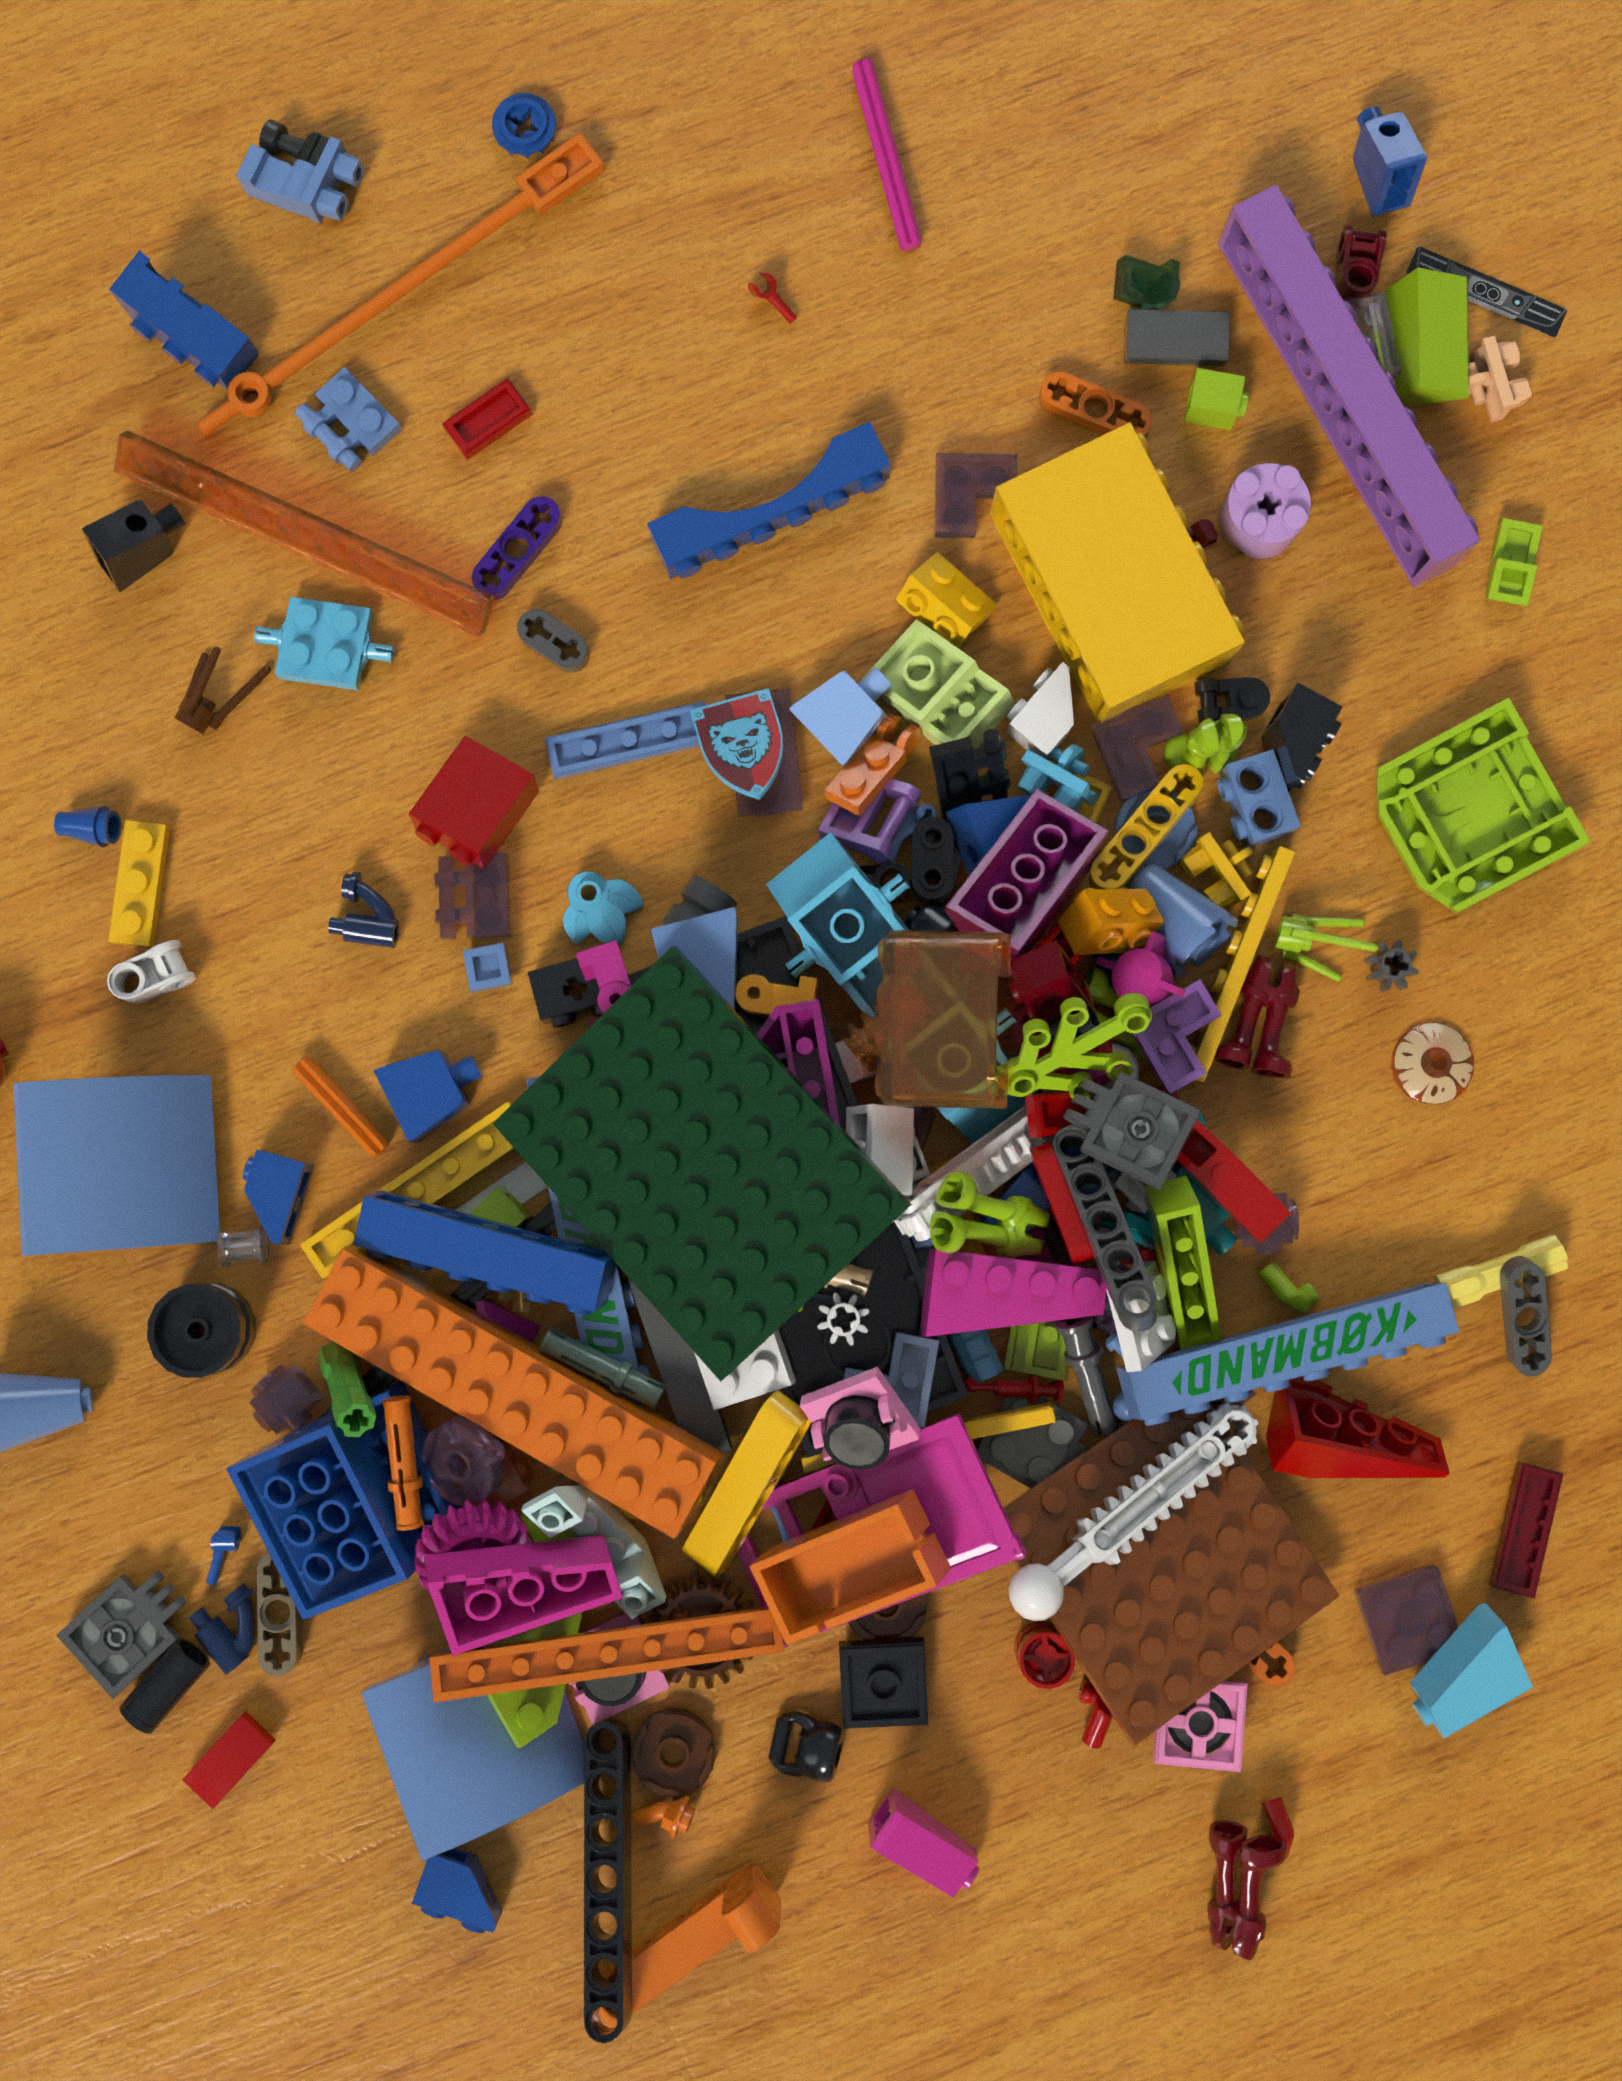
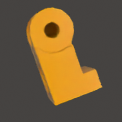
[735,974,818,1018]

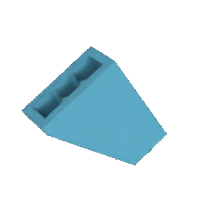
[1410,1602,1533,1738]

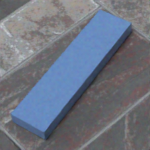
[545,701,705,780]

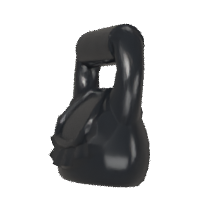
[768,1711,843,1782]

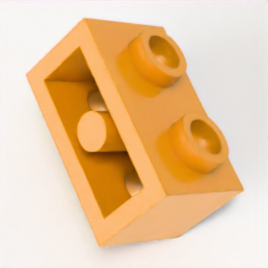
[1057,887,1165,955]

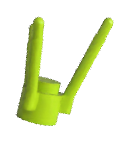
[1274,914,1379,982]

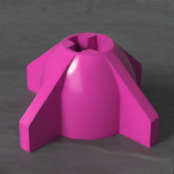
[1096,931,1186,1006]

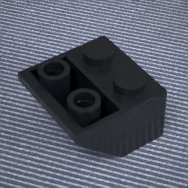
[1261,683,1342,792]

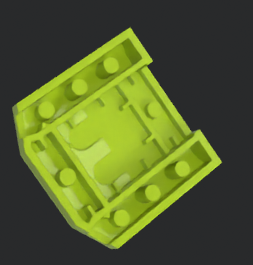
[1376,697,1591,913]

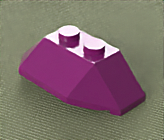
[757,999,841,1126]

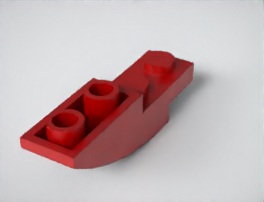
[1176,1120,1291,1244]

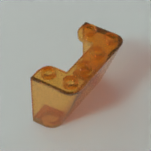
[875,930,1011,1109]

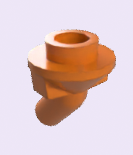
[634,1796,696,1839]

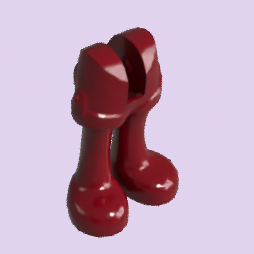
[1214,955,1300,1079]
[1207,1820,1287,1960]

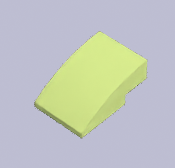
[862,619,1015,749]

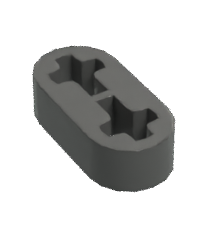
[517,609,589,672]

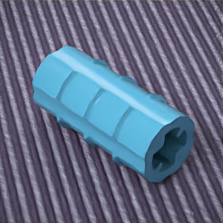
[947,1329,1004,1383]

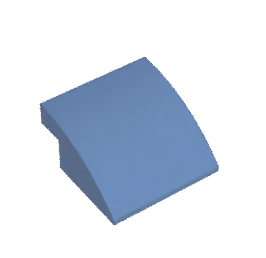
[13,1075,220,1256]
[361,1647,584,1861]

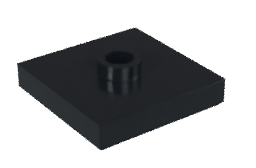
[839,1637,928,1729]

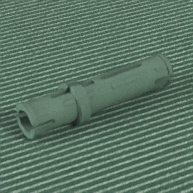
[539,1326,666,1410]

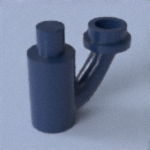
[328,871,399,948]
[189,1583,255,1675]

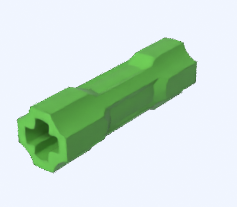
[318,1341,377,1437]

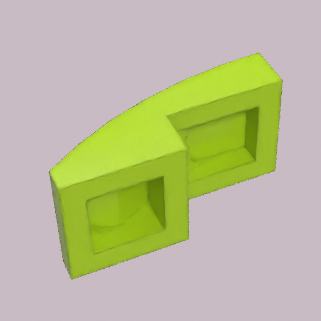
[1486,518,1543,607]

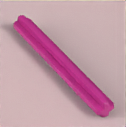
[852,58,921,251]

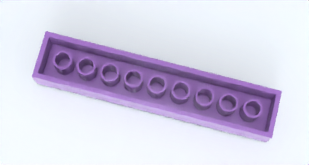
[1218,184,1480,588]

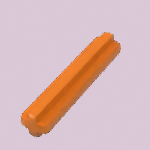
[292,1056,390,1157]

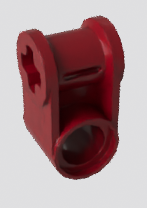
[1335,225,1387,311]

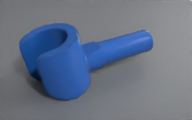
[206,1526,241,1585]

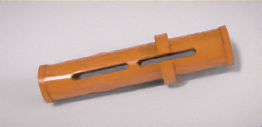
[382,1395,424,1531]

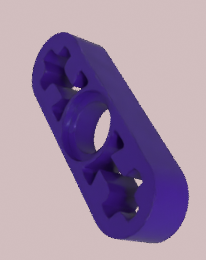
[472,496,562,600]

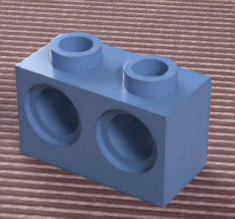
[1217,749,1301,848]

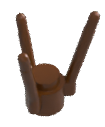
[174,647,271,735]

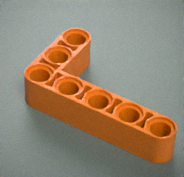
[599,1862,781,2028]

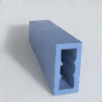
[651,907,738,1010]

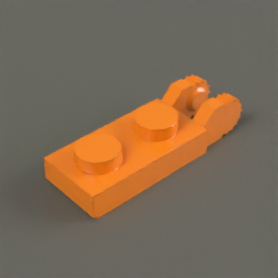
[824,713,922,816]

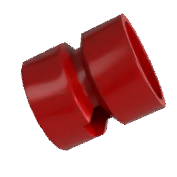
[1014,1621,1075,1689]

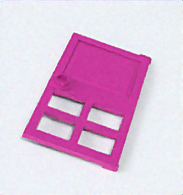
[738,1413,1027,1648]

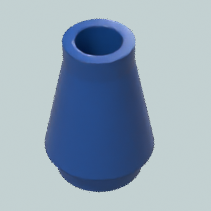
[54,806,122,847]

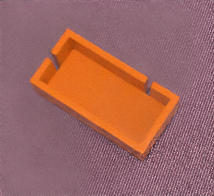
[749,1488,951,1645]

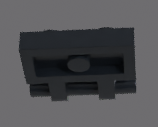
[929,729,1011,819]

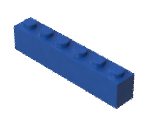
[354,1190,616,1315]

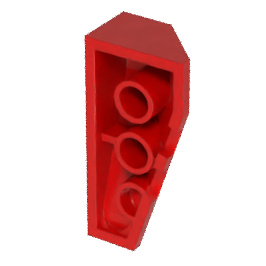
[1266,1377,1450,1478]

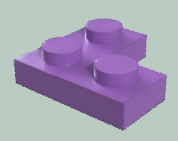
[1132,979,1222,1095]

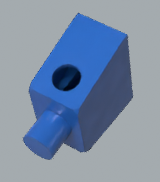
[1353,106,1427,217]
[946,795,1032,875]
[374,1050,483,1143]

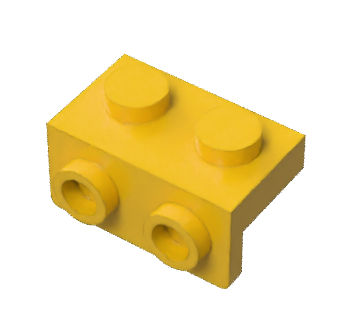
[896,552,998,649]

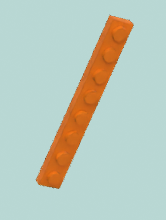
[429,1607,784,1703]

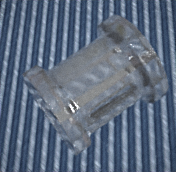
[217,1226,269,1268]

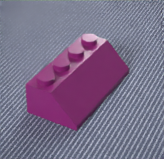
[945,789,1108,975]

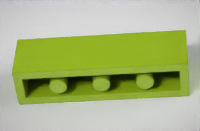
[1144,1176,1222,1350]

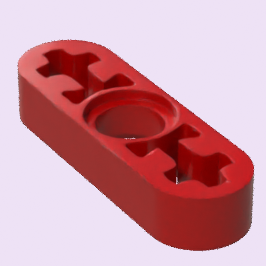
[1029,1142,1094,1266]

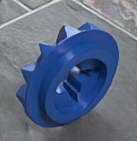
[492,93,557,159]

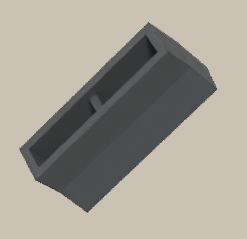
[1124,309,1230,367]

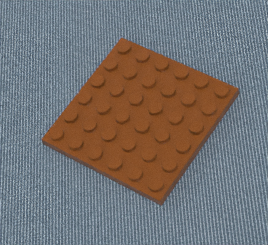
[1003,1402,1340,1745]

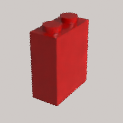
[409,736,539,870]

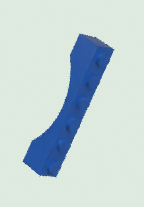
[647,421,891,579]

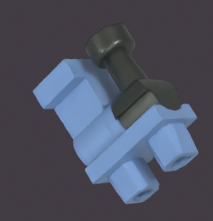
[236,119,365,224]

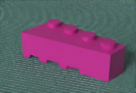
[919,1249,1107,1337]
[424,1535,623,1656]

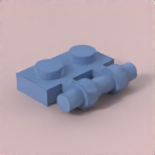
[295,367,402,472]

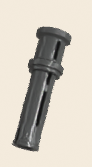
[1055,1316,1118,1437]

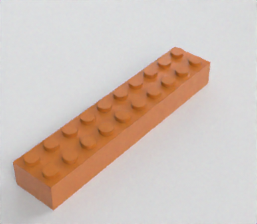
[303,1245,724,1539]

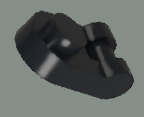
[1194,677,1270,724]

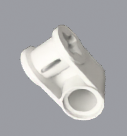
[107,940,196,1004]

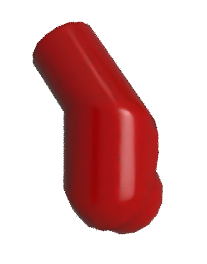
[1078,1680,1113,1749]

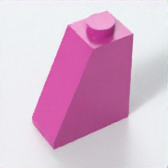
[868,1788,979,1898]

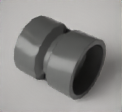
[661,874,738,925]

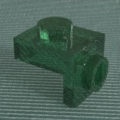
[1113,255,1180,310]

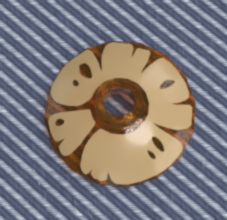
[1391,1023,1474,1105]

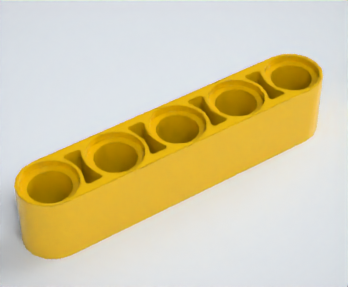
[682,1390,812,1578]

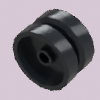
[147,1283,256,1378]

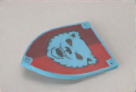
[690,688,784,800]

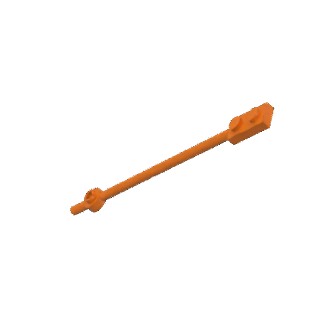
[196,132,605,437]

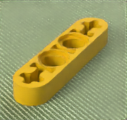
[1088,764,1203,889]

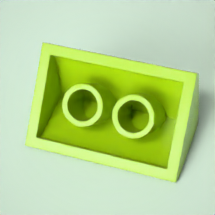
[1384,267,1469,407]

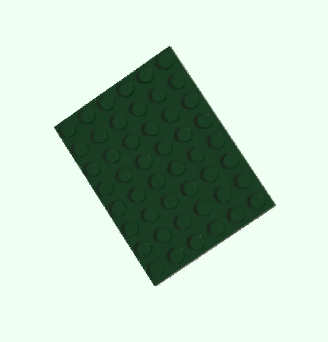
[492,946,912,1382]

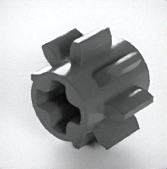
[1364,940,1419,992]

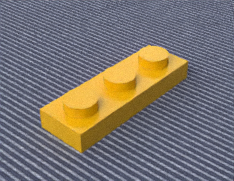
[108,820,171,948]

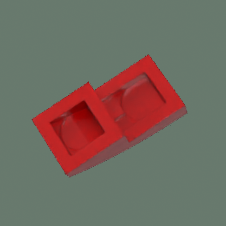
[183,1711,276,1809]

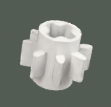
[817,1292,869,1346]

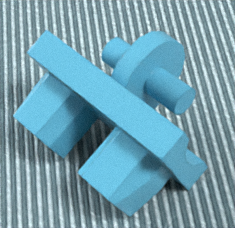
[1018,744,1098,812]

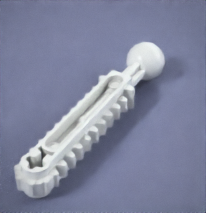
[894,1044,1140,1241]
[1009,1403,1258,1621]

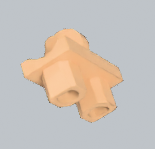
[1469,335,1532,422]

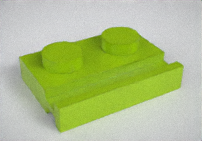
[1004,1321,1069,1381]

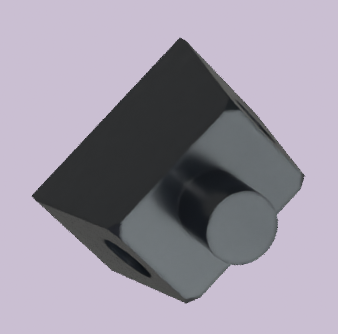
[82,500,185,592]

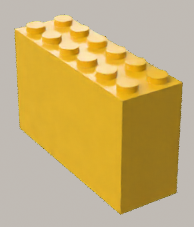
[989,422,1245,727]

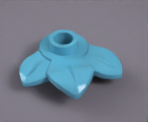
[563,871,643,946]

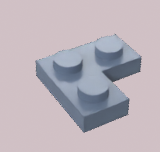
[843,1332,939,1427]

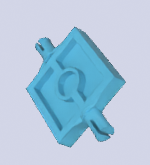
[254,597,395,691]

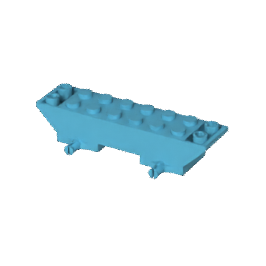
[766,832,1039,1144]

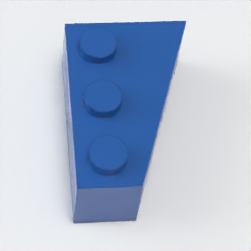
[109,250,259,390]

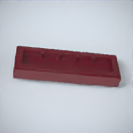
[1489,1461,1564,1599]

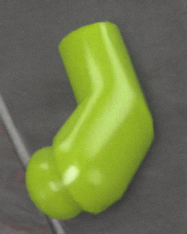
[1259,1262,1320,1312]

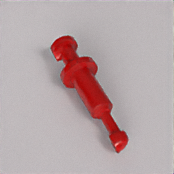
[964,1375,1064,1404]

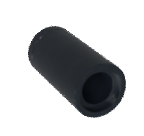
[119,1638,210,1734]

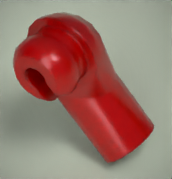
[1261,1797,1294,1860]

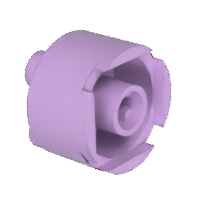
[1219,463,1311,559]

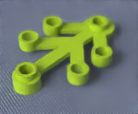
[999,993,1152,1099]

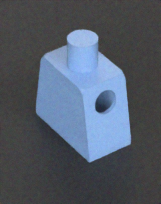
[789,667,892,766]

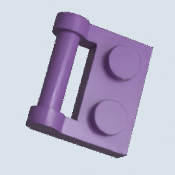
[818,779,921,863]

